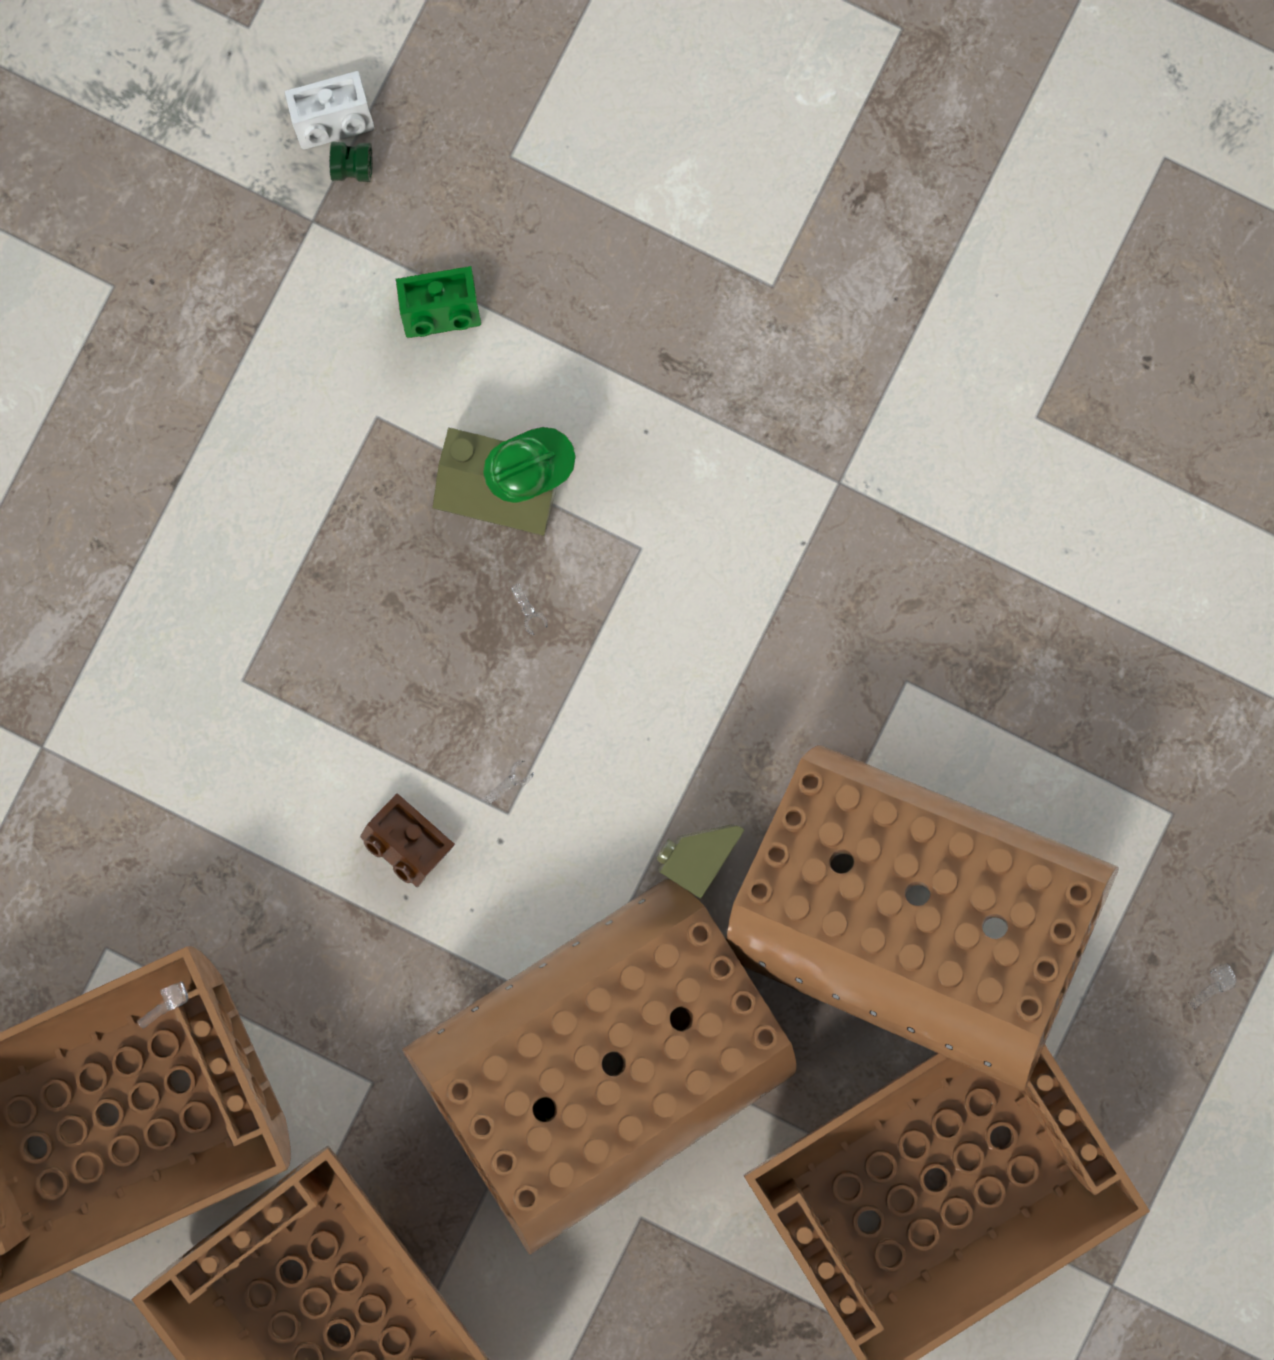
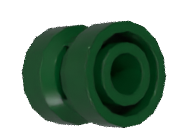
[329,141,373,182]

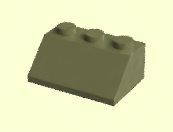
[432,427,557,536]
[656,824,744,899]

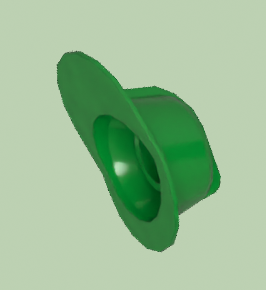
[483,427,576,503]

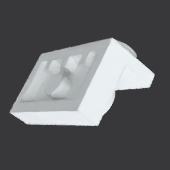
[285,71,375,150]

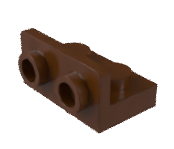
[360,793,455,887]

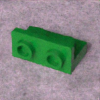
[396,266,481,338]

